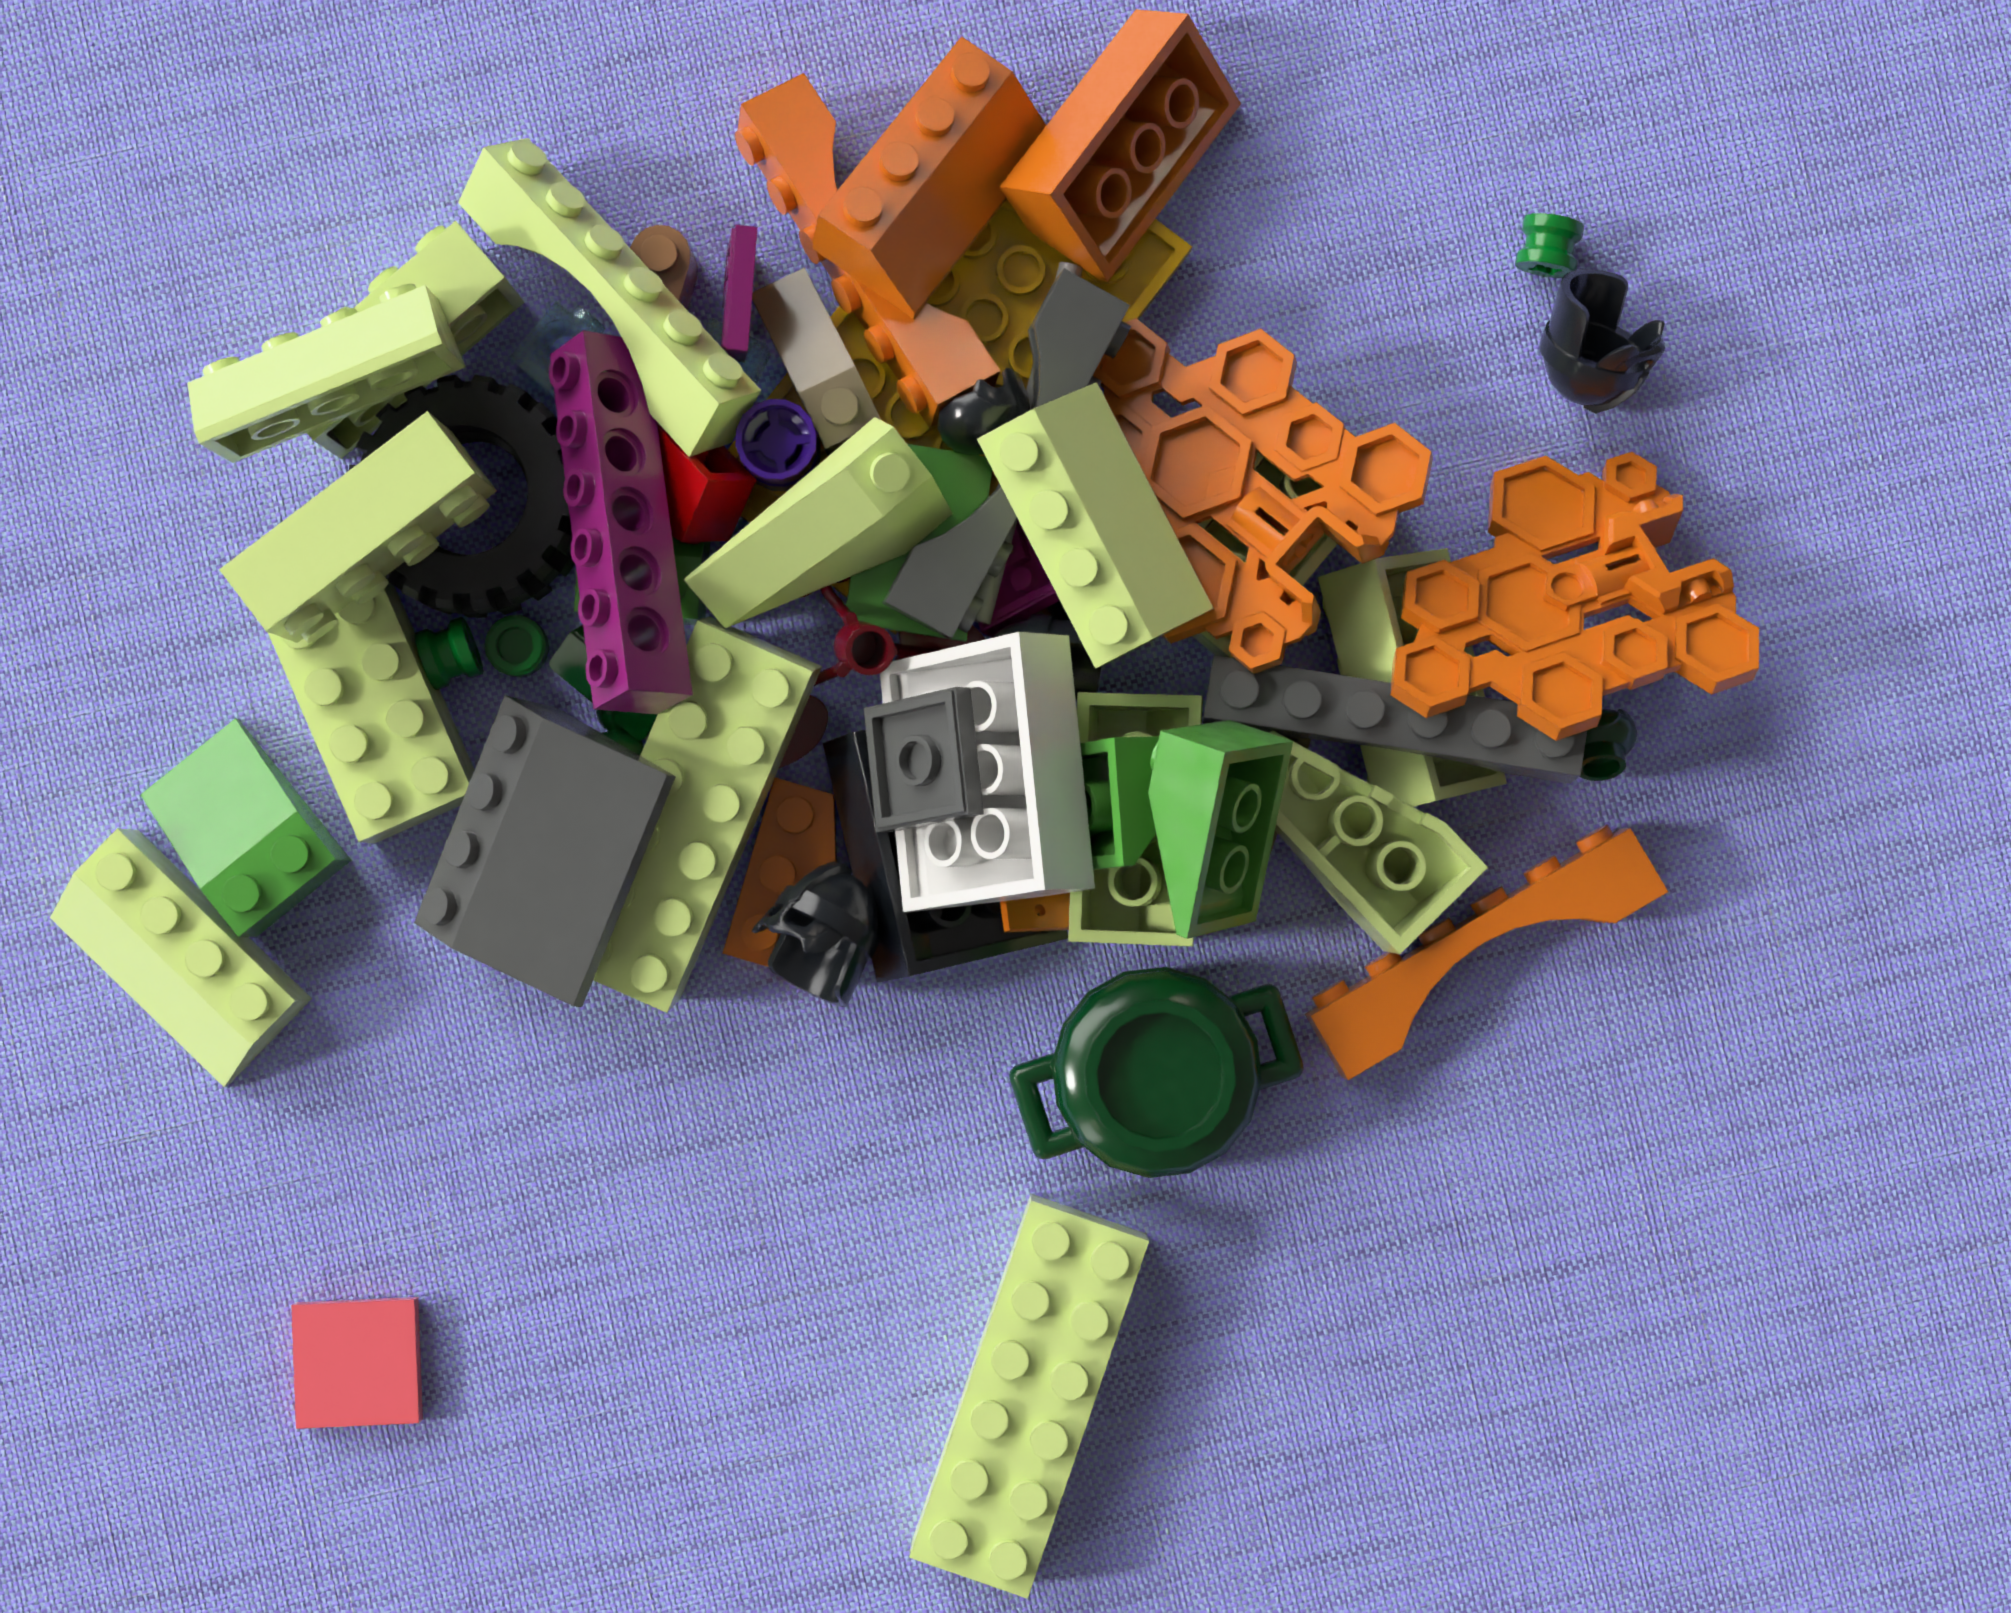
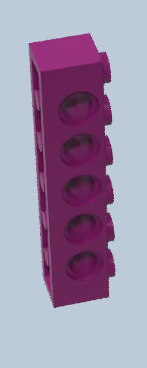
[549,330,693,714]

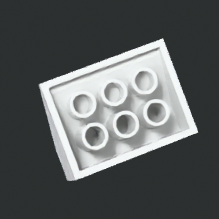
[880,632,1095,912]

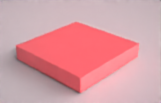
[291,1297,423,1429]

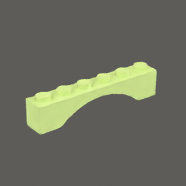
[458,138,761,457]

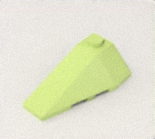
[683,417,953,628]
[1269,731,1488,954]

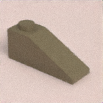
[752,267,881,456]

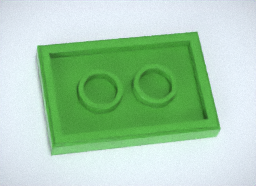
[843,444,992,642]

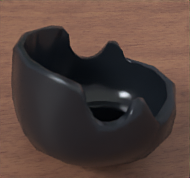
[937,368,1030,455]

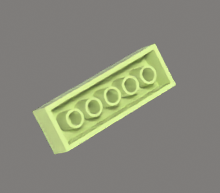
[593,616,822,1013]
[909,1194,1149,1599]

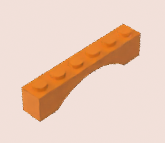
[735,73,1000,429]
[1305,824,1668,1080]

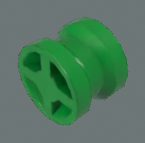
[1515,213,1585,278]
[415,617,484,690]

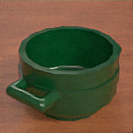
[1009,967,1304,1178]

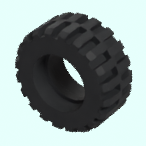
[348,375,575,618]

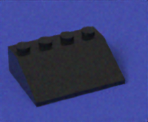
[823,730,1068,983]

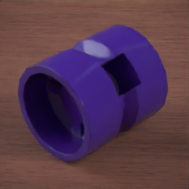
[735,399,821,491]

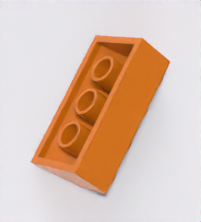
[999,9,1241,282]
[812,36,1046,319]

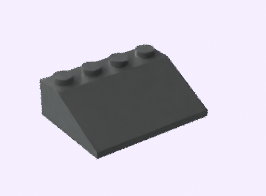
[414,695,676,1007]

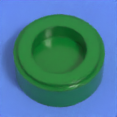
[485,615,549,677]

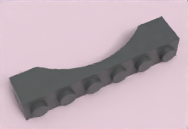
[882,268,1131,639]
[1203,655,1587,784]

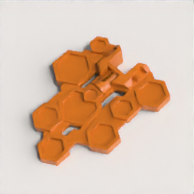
[1093,318,1433,674]
[1390,452,1759,741]

